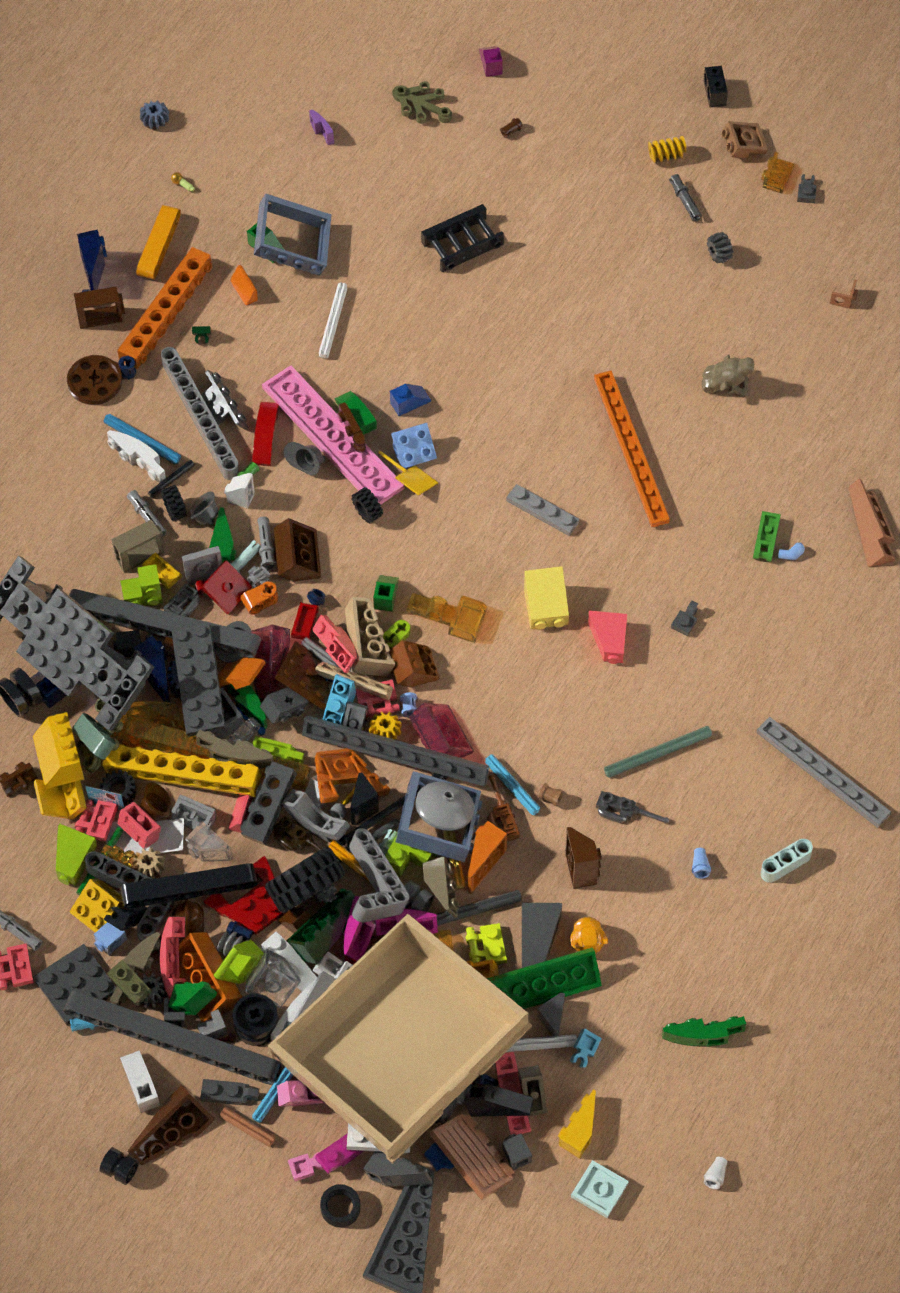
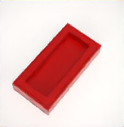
[291,602,319,640]

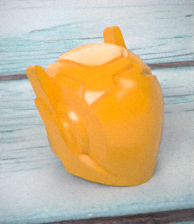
[570,917,608,954]

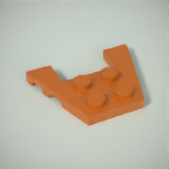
[315,748,390,804]

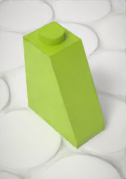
[56,824,97,886]

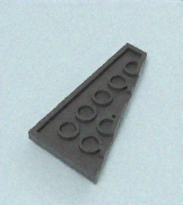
[363,1163,434,1293]

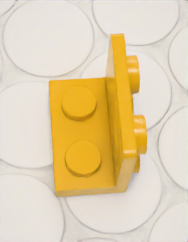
[34,779,87,820]
[70,879,124,932]

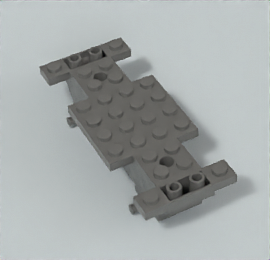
[0,556,155,731]

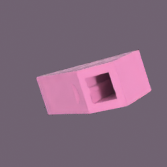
[277,1081,325,1106]

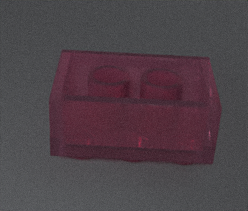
[409,703,474,758]

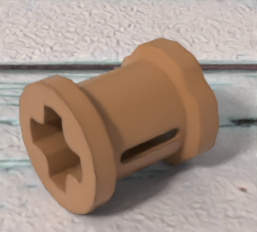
[538,783,563,807]

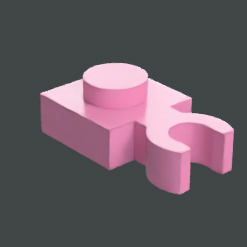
[288,1152,323,1182]

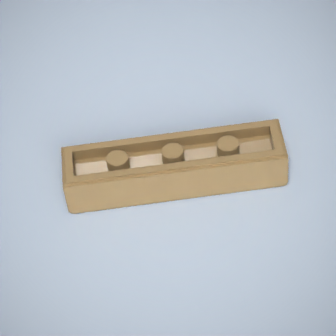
[315,662,393,700]

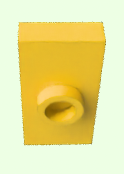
[142,552,182,589]

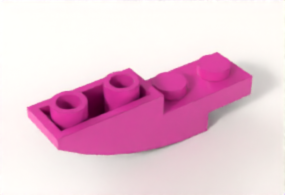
[315,1133,363,1174]

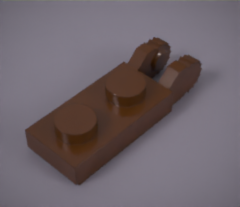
[337,402,366,453]

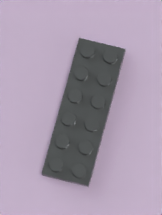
[171,622,226,737]

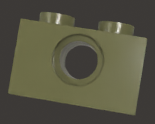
[107,960,152,1006]

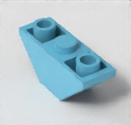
[322,674,356,725]

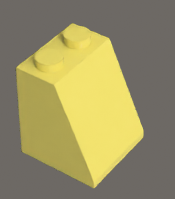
[524,566,569,630]

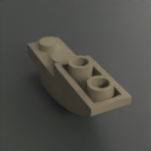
[196,730,273,769]
[110,932,162,1006]

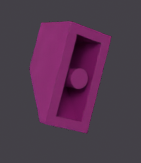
[479,46,503,77]

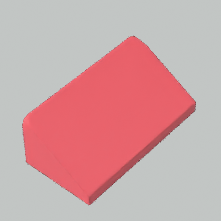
[228,795,253,833]

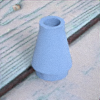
[691,848,711,879]

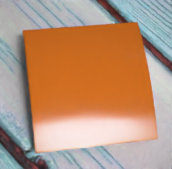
[218,658,266,689]

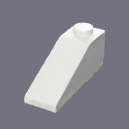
[261,932,317,992]

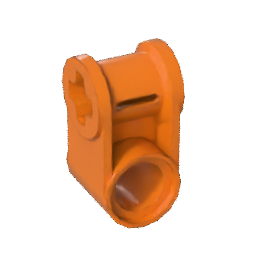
[240,581,279,615]

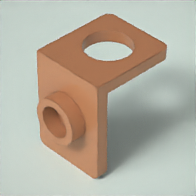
[830,279,858,309]

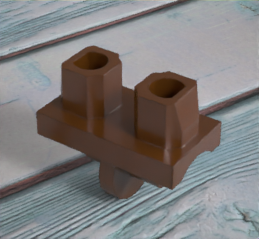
[0,762,38,797]

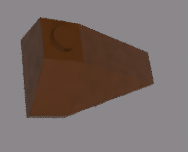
[127,1085,215,1165]

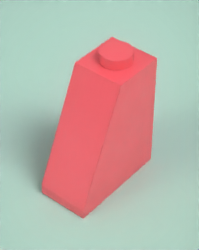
[588,611,627,664]

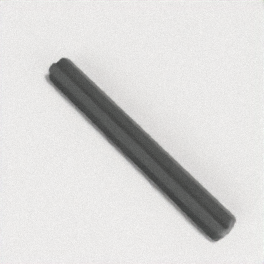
[436,890,522,926]

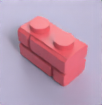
[117,802,161,849]

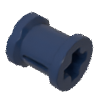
[118,356,136,380]

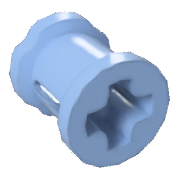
[400,692,419,718]

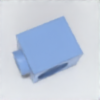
[94,922,127,955]

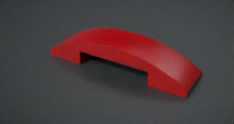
[252,402,279,466]

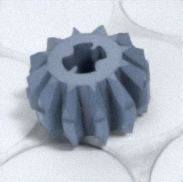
[140,100,169,129]

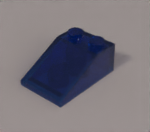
[77,229,107,291]
[133,636,171,707]

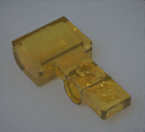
[406,593,488,643]

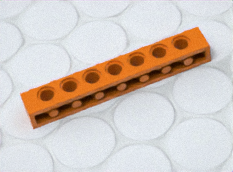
[117,247,212,369]

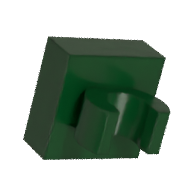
[192,326,212,344]

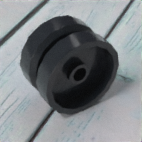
[0,667,43,718]
[232,993,279,1046]

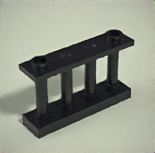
[421,204,504,272]

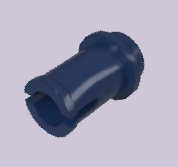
[226,921,253,941]

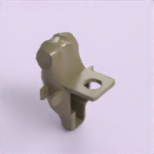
[702,355,754,397]

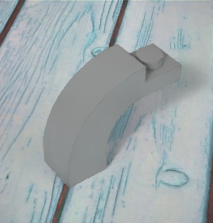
[281,789,350,842]

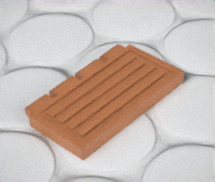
[430,1114,516,1200]

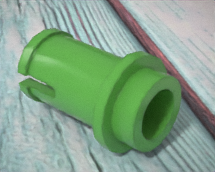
[237,462,260,476]

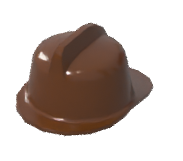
[139,782,171,821]
[172,899,204,943]

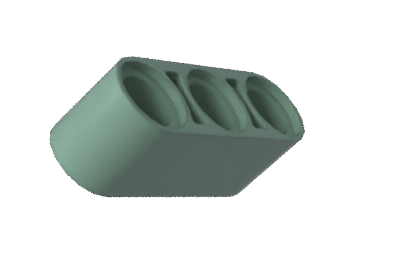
[72,713,116,760]

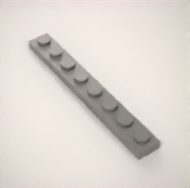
[756,717,891,828]

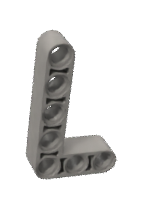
[349,828,409,922]

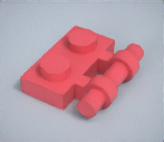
[356,680,400,719]
[75,799,118,842]
[0,944,34,991]

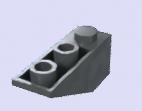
[363,1151,433,1187]

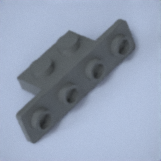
[201,370,248,430]

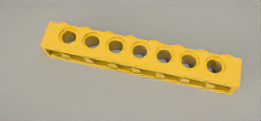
[102,744,261,797]

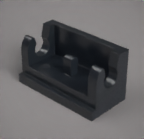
[104,906,147,931]

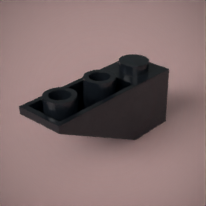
[464,1084,534,1117]

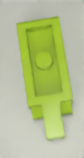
[252,736,305,765]

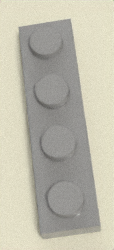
[506,484,579,536]

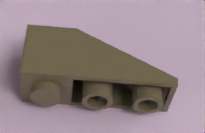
[423,857,459,918]

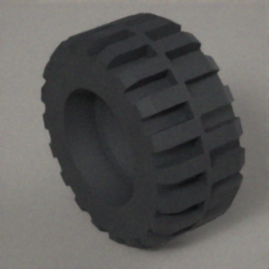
[265,846,345,913]

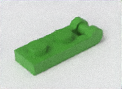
[753,511,781,562]

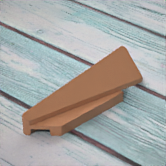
[849,478,896,567]

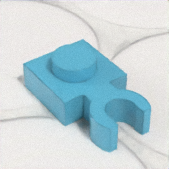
[570,1029,602,1068]

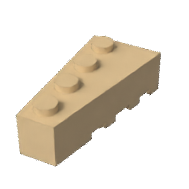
[345,597,395,677]

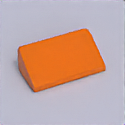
[230,265,258,305]

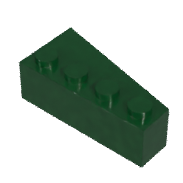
[286,889,355,964]

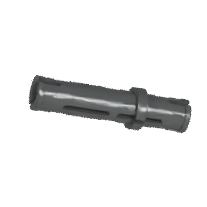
[669,174,702,222]

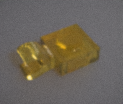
[101,845,138,867]

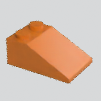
[468,821,507,894]

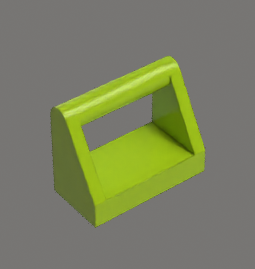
[214,940,265,984]

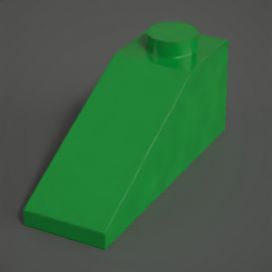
[209,507,237,564]

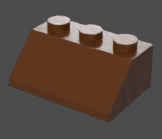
[274,518,321,582]
[565,827,602,889]

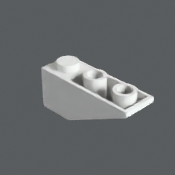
[120,1051,160,1113]

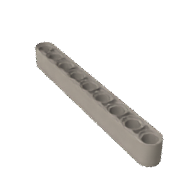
[161,347,239,480]

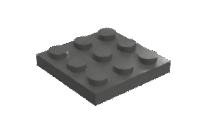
[33,944,116,1026]

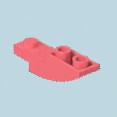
[312,615,357,673]

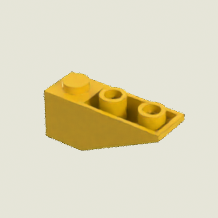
[558,1089,596,1159]

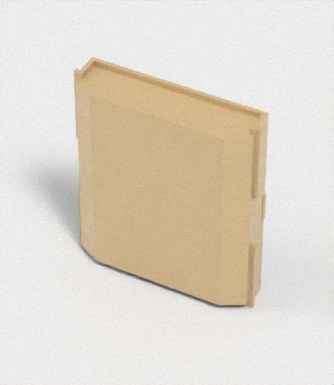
[267,914,532,1164]

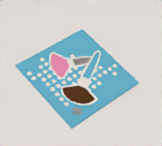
[85,786,124,810]

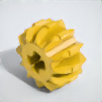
[369,711,402,740]

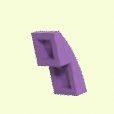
[309,110,334,145]

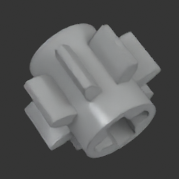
[247,566,271,588]

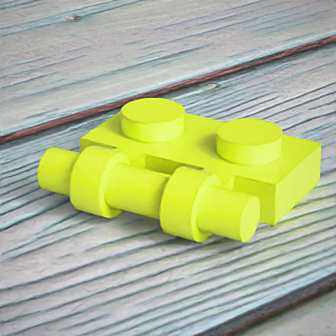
[465,923,507,964]

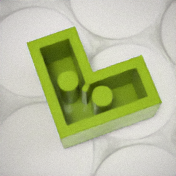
[120,564,163,606]
[385,836,437,877]

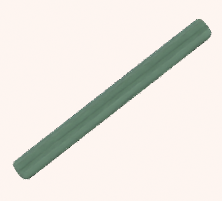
[604,726,712,778]

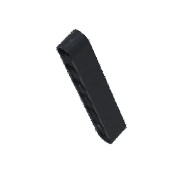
[120,863,258,909]

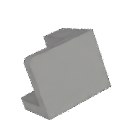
[197,1010,227,1039]

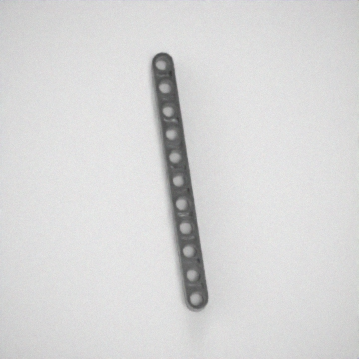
[69,589,262,658]
[63,991,281,1085]

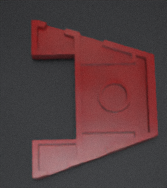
[203,856,286,935]

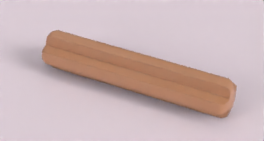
[220,1107,275,1147]

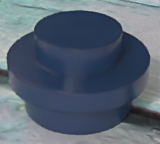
[307,589,326,606]

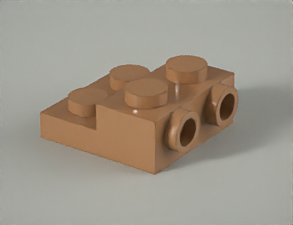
[721,121,768,158]

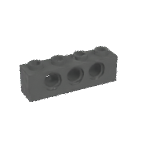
[240,761,297,846]

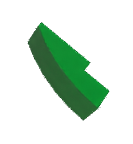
[335,391,377,435]
[226,684,267,729]

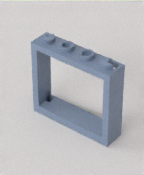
[254,194,331,276]
[395,771,482,862]

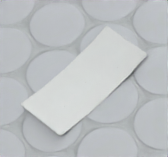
[106,818,184,854]

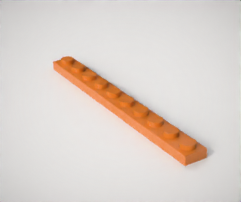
[594,370,670,527]

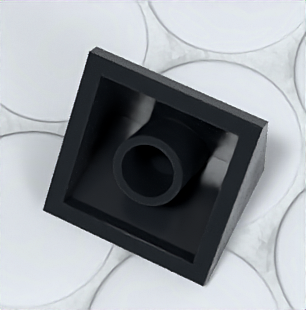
[350,772,379,825]

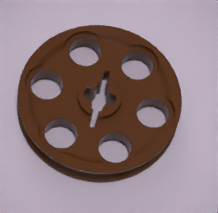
[67,355,122,405]

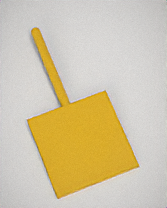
[378,451,438,496]

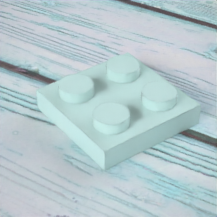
[571,1160,629,1218]

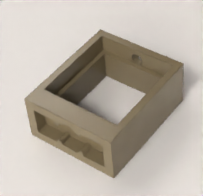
[111,520,165,572]

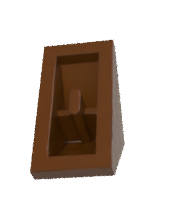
[278,907,311,934]

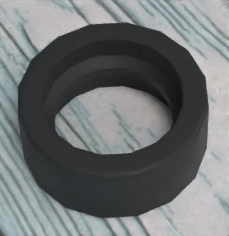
[320,1184,360,1227]

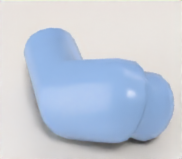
[778,542,805,560]

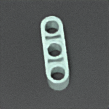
[761,839,813,883]

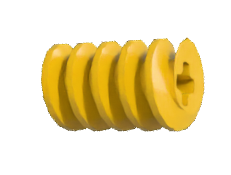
[648,136,687,163]

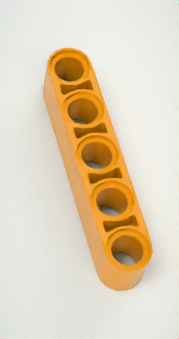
[136,205,181,280]

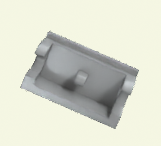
[171,794,217,836]

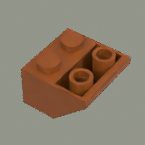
[389,640,440,687]

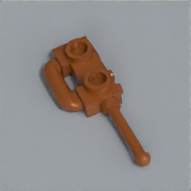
[487,774,520,842]

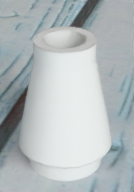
[704,1157,728,1189]

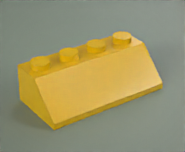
[33,712,84,789]

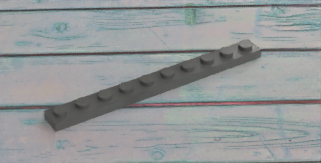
[302,716,489,786]

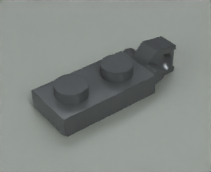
[200,1079,259,1105]

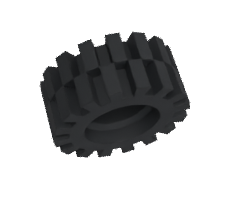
[161,485,187,521]
[351,487,383,524]
[100,770,136,807]

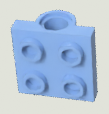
[391,423,437,468]

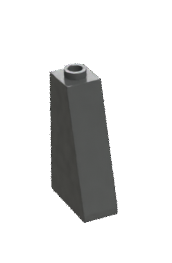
[521,903,562,968]

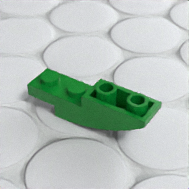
[662,1016,746,1047]

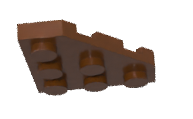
[275,641,330,710]

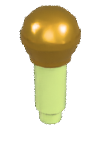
[171,172,195,192]

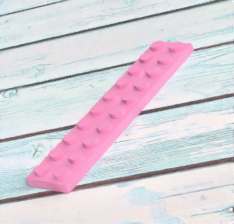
[262,365,404,504]

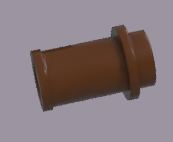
[500,118,523,138]

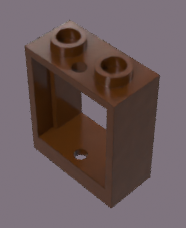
[74,286,125,329]

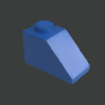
[390,384,431,416]

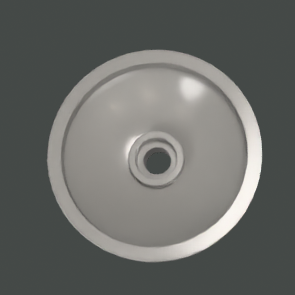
[415,782,475,831]

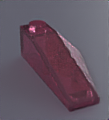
[252,624,290,703]

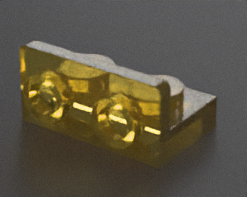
[761,152,795,194]

